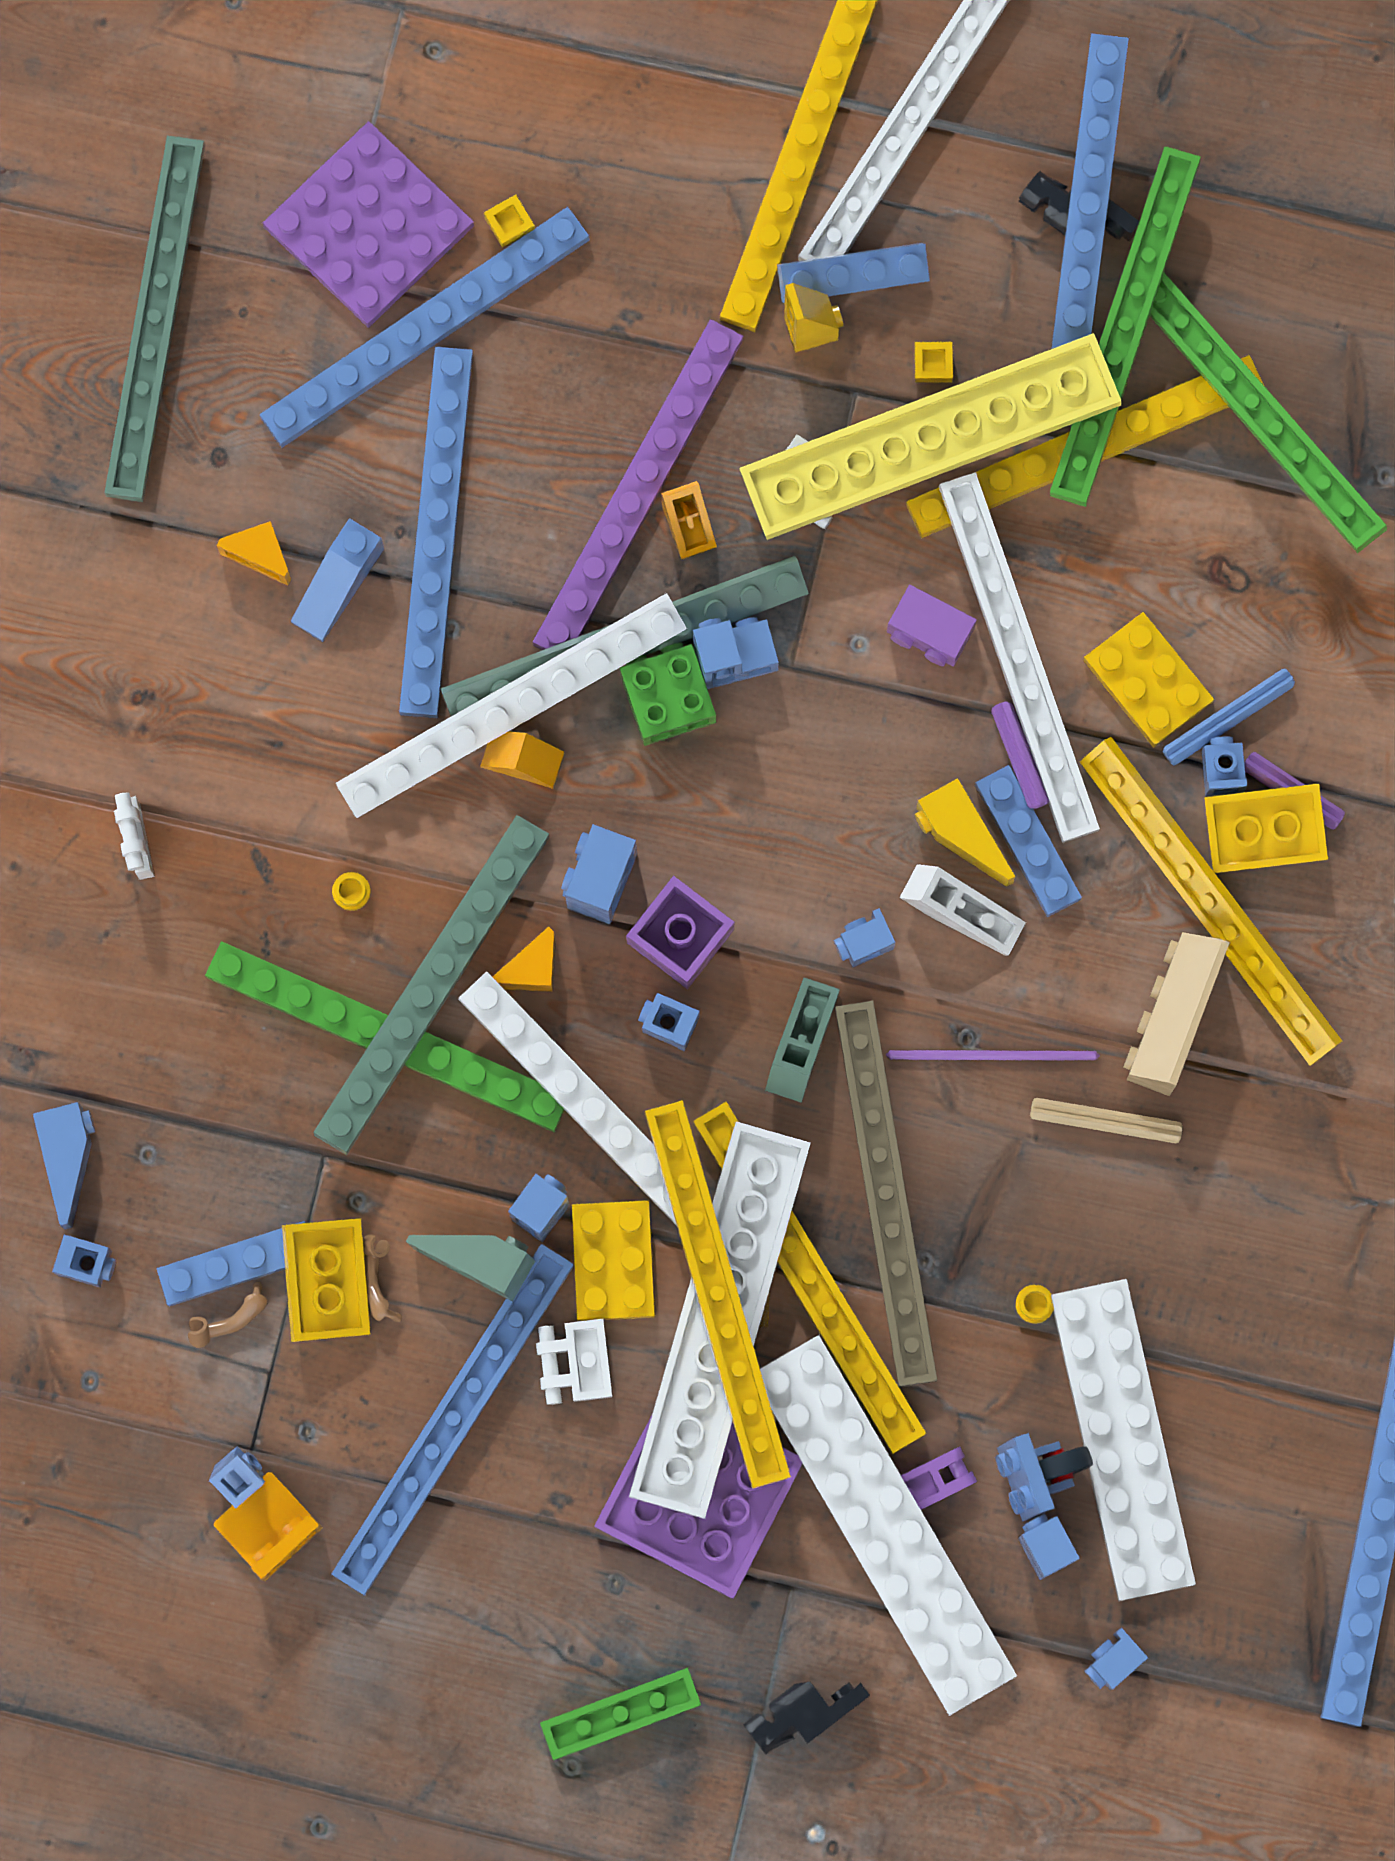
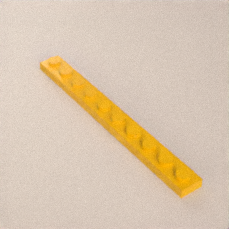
[720,0,878,332]
[906,355,1264,538]
[1080,737,1342,1066]
[645,1100,791,1489]
[693,1102,926,1455]

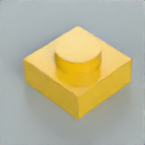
[484,195,535,248]
[914,342,953,383]

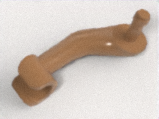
[363,1235,402,1322]
[188,1282,267,1348]

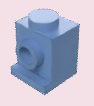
[1202,736,1247,796]
[833,908,896,967]
[638,993,700,1052]
[52,1235,116,1288]
[209,1446,265,1508]
[1085,1628,1148,1690]

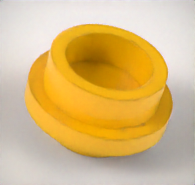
[332,872,371,911]
[1015,1285,1054,1324]

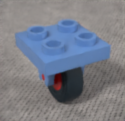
[996,1433,1093,1522]

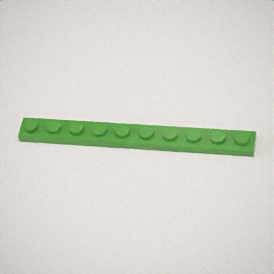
[1050,146,1201,507]
[1150,273,1387,554]
[205,941,565,1132]

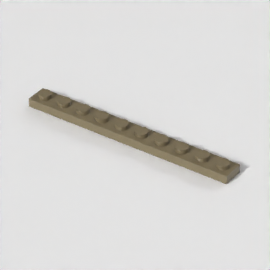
[835,1001,937,1388]

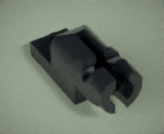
[1019,171,1140,242]
[743,1682,870,1754]

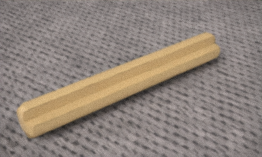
[1030,1098,1183,1143]

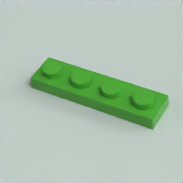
[540,1668,701,1760]

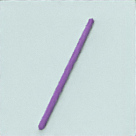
[886,1050,1100,1060]

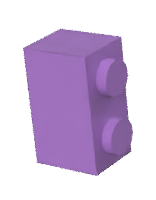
[887,584,977,667]

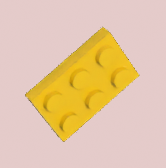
[1083,612,1214,748]
[1204,784,1328,873]
[572,1200,655,1321]
[282,1218,370,1342]

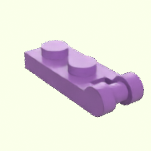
[901,1447,977,1510]

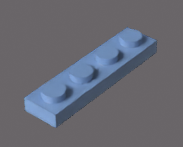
[777,243,930,303]
[975,765,1082,917]
[156,1221,305,1307]

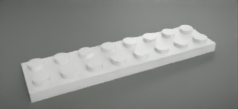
[1051,1279,1196,1601]

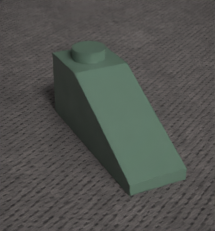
[765,978,840,1103]
[406,1235,535,1302]

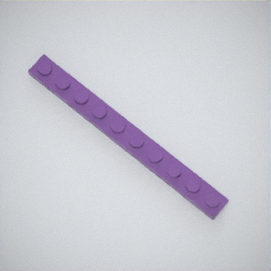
[533,319,743,650]

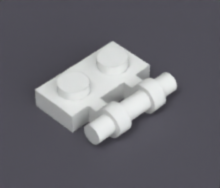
[114,792,155,880]
[536,1319,612,1405]

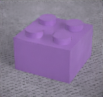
[626,876,735,990]

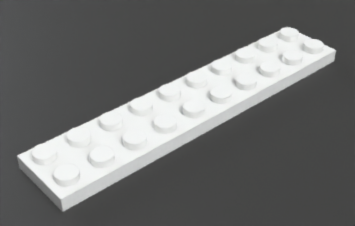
[629,1121,810,1519]
[760,1335,1017,1716]

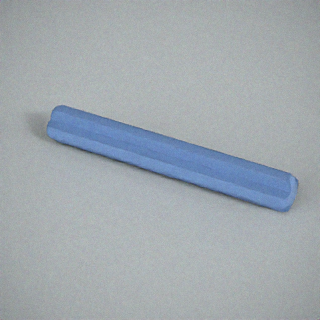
[1163,669,1295,765]

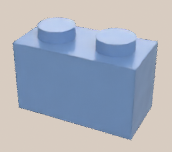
[508,1174,570,1243]
[1018,1514,1079,1580]

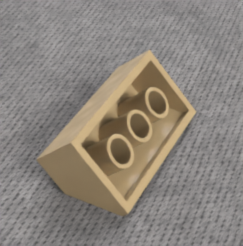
[1123,932,1230,1096]

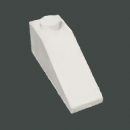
[900,864,1026,956]

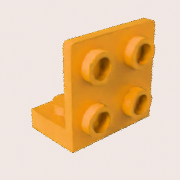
[214,1472,323,1582]

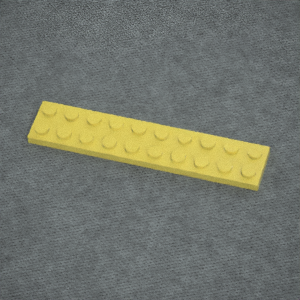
[739,333,1121,540]

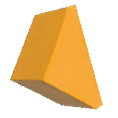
[661,481,717,559]
[217,521,291,586]
[481,732,564,789]
[493,927,555,992]

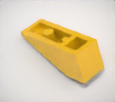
[784,283,843,353]
[914,778,1015,887]

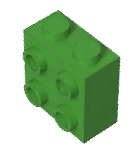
[620,643,716,746]

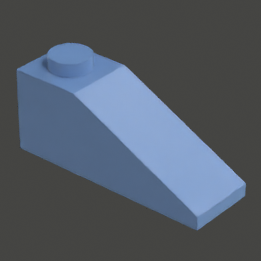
[291,518,384,642]
[33,1102,95,1230]

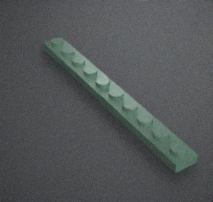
[104,135,205,502]
[441,556,809,717]
[313,815,549,1155]

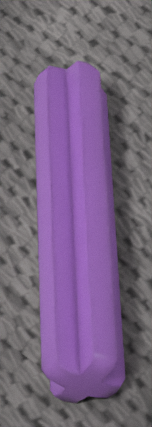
[991,702,1049,809]
[1244,752,1345,829]

